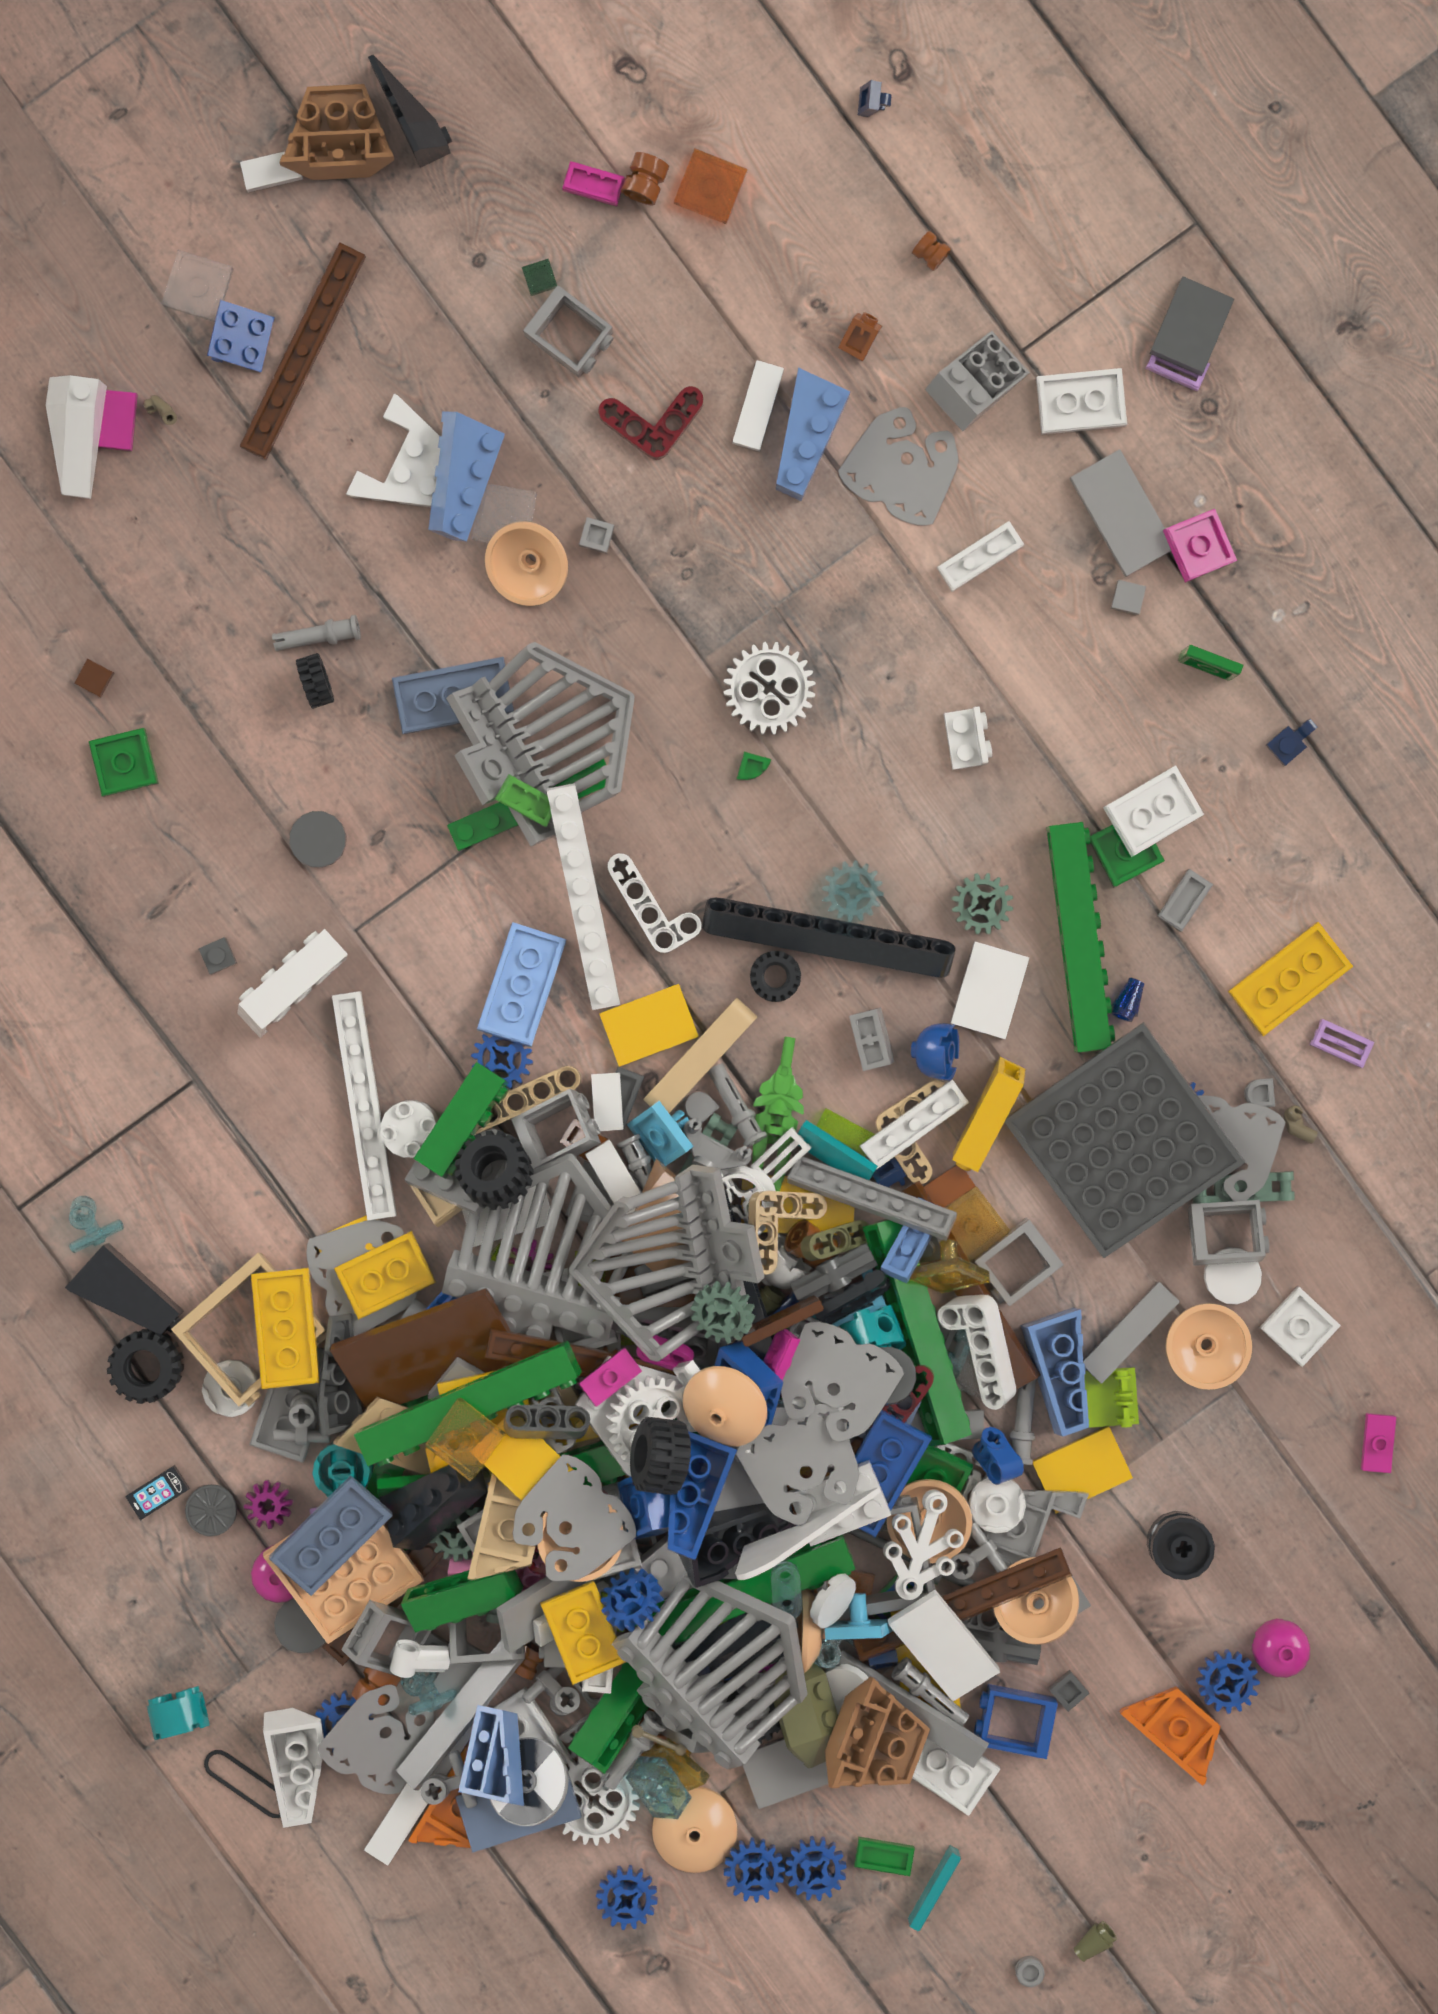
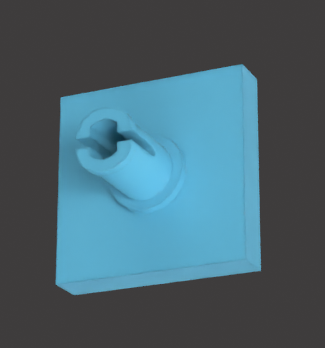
[626,1101,694,1166]
[825,1593,893,1640]

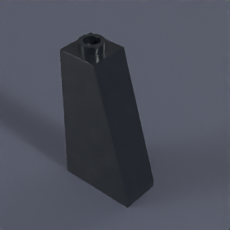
[65,1243,184,1335]

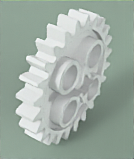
[724,642,816,735]
[606,1375,697,1463]
[563,1756,640,1846]

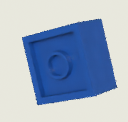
[617,1477,670,1539]

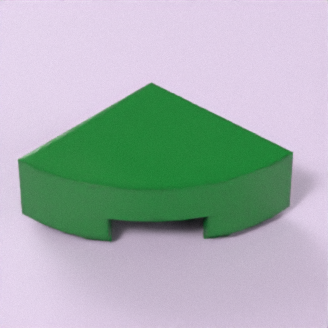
[737,751,772,780]

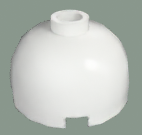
[759,1233,811,1289]

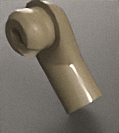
[143,395,177,425]
[1284,1105,1318,1144]

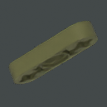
[801,1220,869,1261]

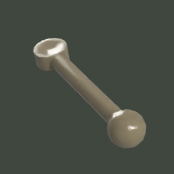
[632,1725,686,1756]

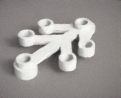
[883,1489,964,1600]

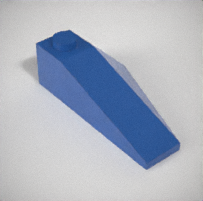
[668,1432,737,1560]

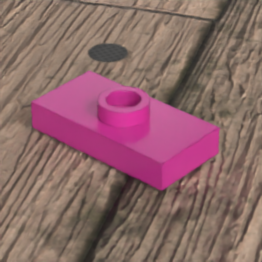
[562,161,625,207]
[763,1329,800,1380]
[578,1348,642,1407]
[1361,1413,1396,1473]

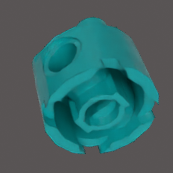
[839,1305,906,1355]
[313,1441,374,1497]
[147,1686,210,1740]

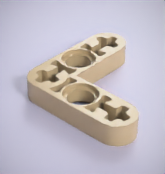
[876,1080,945,1184]
[748,1191,827,1275]

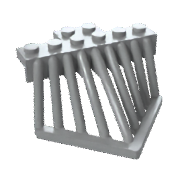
[446,642,635,847]
[442,1154,633,1341]
[569,1165,765,1361]
[612,1573,808,1770]

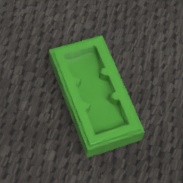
[495,774,552,827]

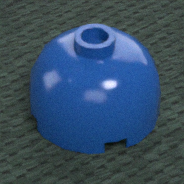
[911,1023,959,1081]

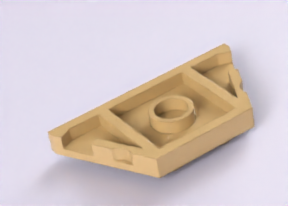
[333,1397,431,1474]
[468,1474,543,1581]

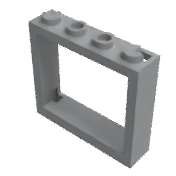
[817,1495,936,1620]

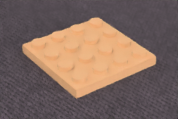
[263,1524,424,1644]

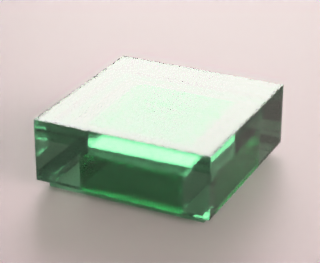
[522,258,557,296]

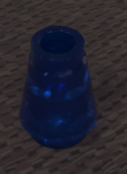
[1111,978,1145,1022]

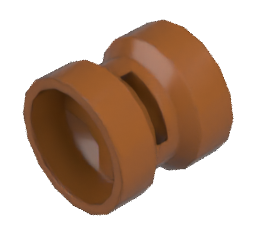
[912,231,951,271]
[515,1642,544,1680]

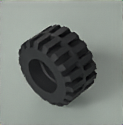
[455,1130,534,1210]
[107,1329,184,1404]
[630,1417,691,1495]

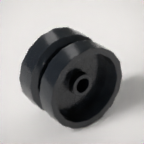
[1146,1511,1215,1580]

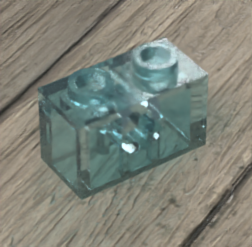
[626,1756,692,1819]

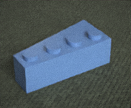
[776,368,850,501]
[428,411,505,542]
[1020,1308,1089,1437]

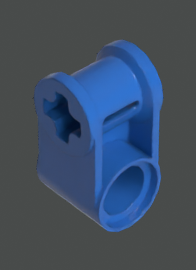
[972,1427,1024,1485]

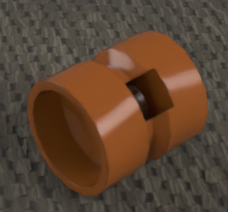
[621,152,669,206]
[784,1219,838,1270]
[351,1667,402,1706]

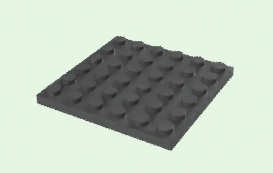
[1005,1022,1245,1258]

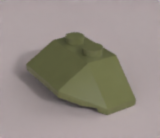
[773,1663,838,1768]

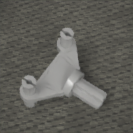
[683,1118,752,1170]

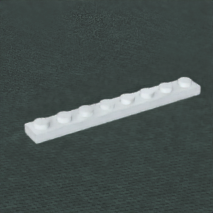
[547,783,620,1010]
[332,991,397,1220]

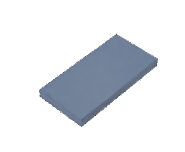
[392,657,514,735]
[269,1475,392,1596]
[456,1773,582,1853]

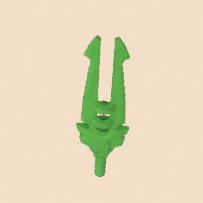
[748,1036,804,1207]

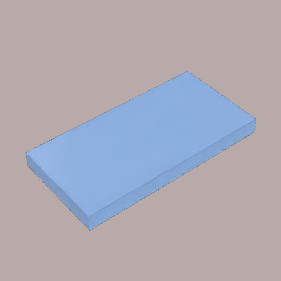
[477,922,567,1047]

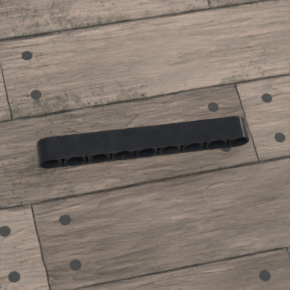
[702,897,956,978]

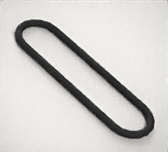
[204,1750,281,1818]

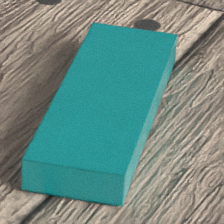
[797,1120,878,1181]
[908,1845,961,1931]

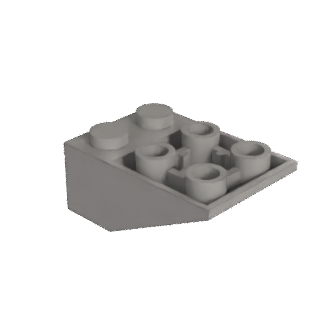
[925,331,1030,431]

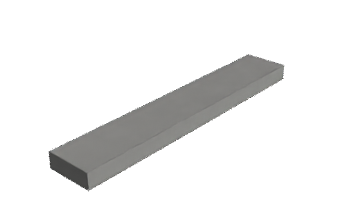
[787,1156,957,1241]
[396,1641,524,1790]
[833,1650,989,1768]

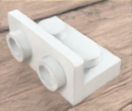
[943,706,992,770]

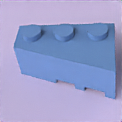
[458,1705,524,1806]

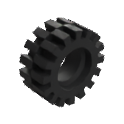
[296,653,334,709]
[750,951,801,1002]

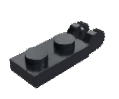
[815,1269,891,1325]

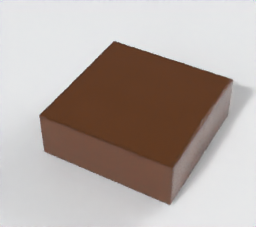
[74,658,114,698]

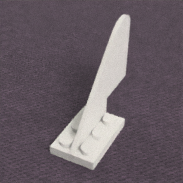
[735,1460,891,1580]

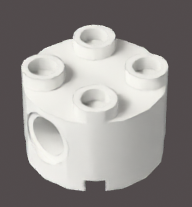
[380,1100,438,1158]

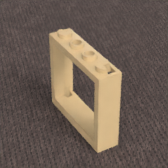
[171,1253,327,1407]

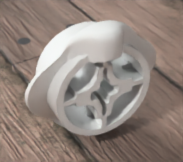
[720,1166,776,1236]

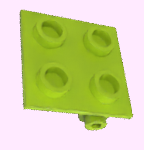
[1084,1367,1139,1428]

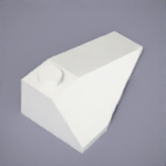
[46,375,107,499]
[263,1708,324,1828]

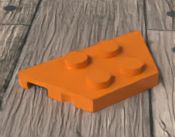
[1119,1686,1221,1786]
[408,1745,471,1848]

